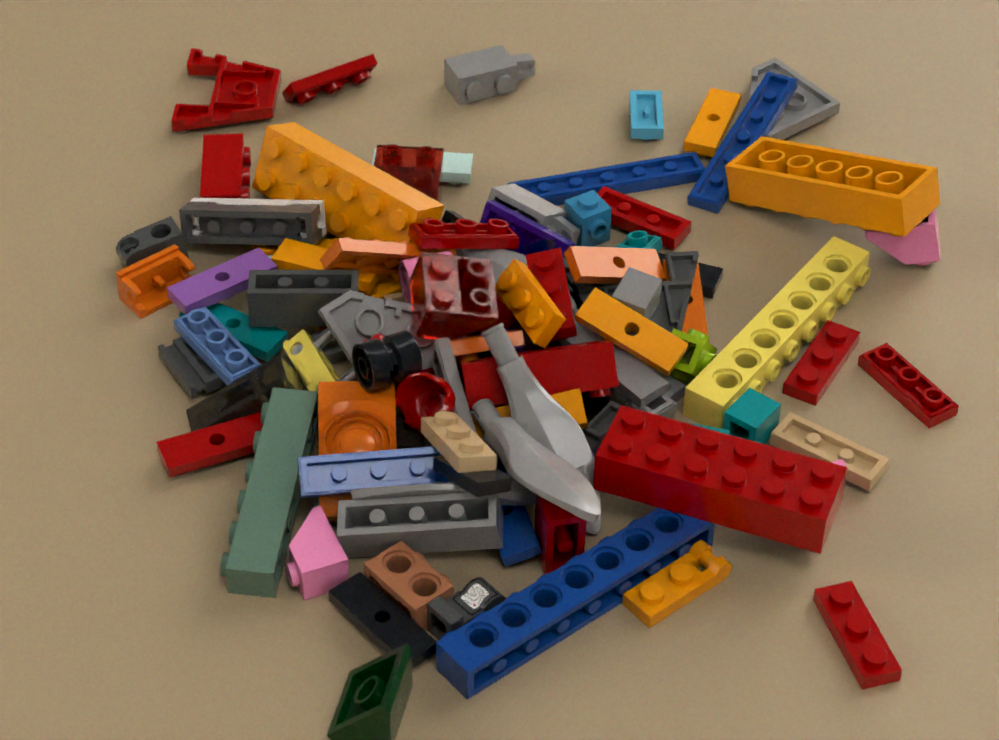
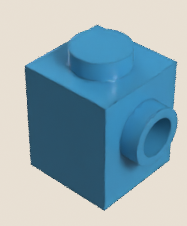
[564,190,612,247]

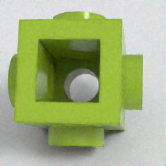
[670,328,718,384]

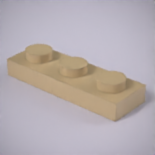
[421,411,497,473]
[770,412,889,491]

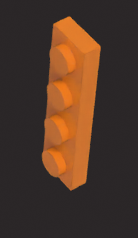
[320,237,458,275]

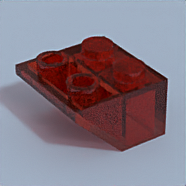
[374,144,444,203]
[410,252,499,341]

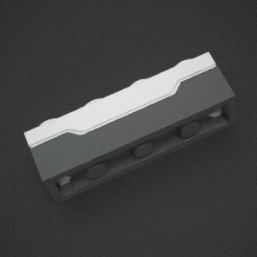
[179,198,327,245]

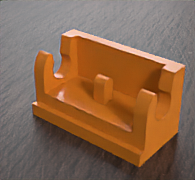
[116,244,196,319]

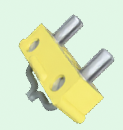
[283,328,358,392]

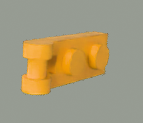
[622,540,732,628]

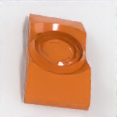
[318,381,397,521]

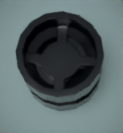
[352,330,422,392]

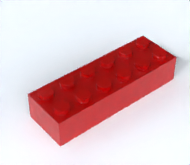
[593,405,847,554]

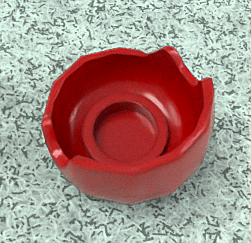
[395,372,456,431]

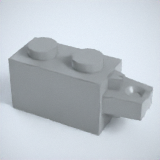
[444,45,535,105]
[487,183,580,245]

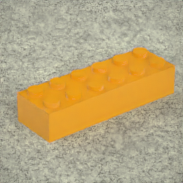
[252,122,444,244]
[725,136,940,237]

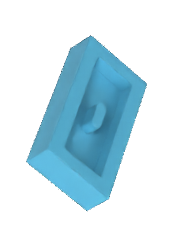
[629,90,664,140]

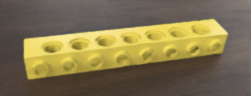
[683,236,871,429]

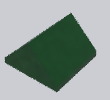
[327,644,413,740]

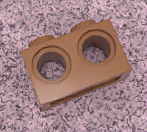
[364,540,454,631]

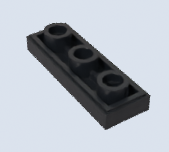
[328,572,437,668]

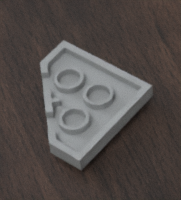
[749,58,840,140]
[317,290,466,370]

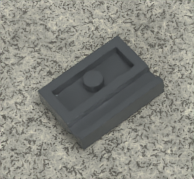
[158,337,227,399]

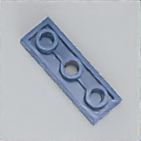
[174,306,263,390]

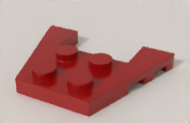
[171,48,281,132]

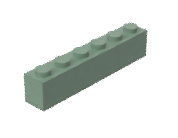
[220,387,318,598]

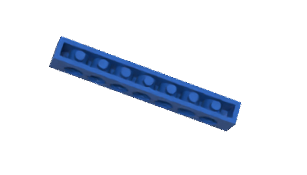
[436,507,715,700]

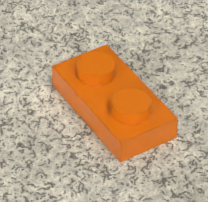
[450,330,525,362]

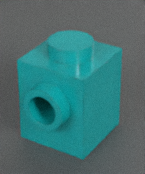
[723,388,781,444]

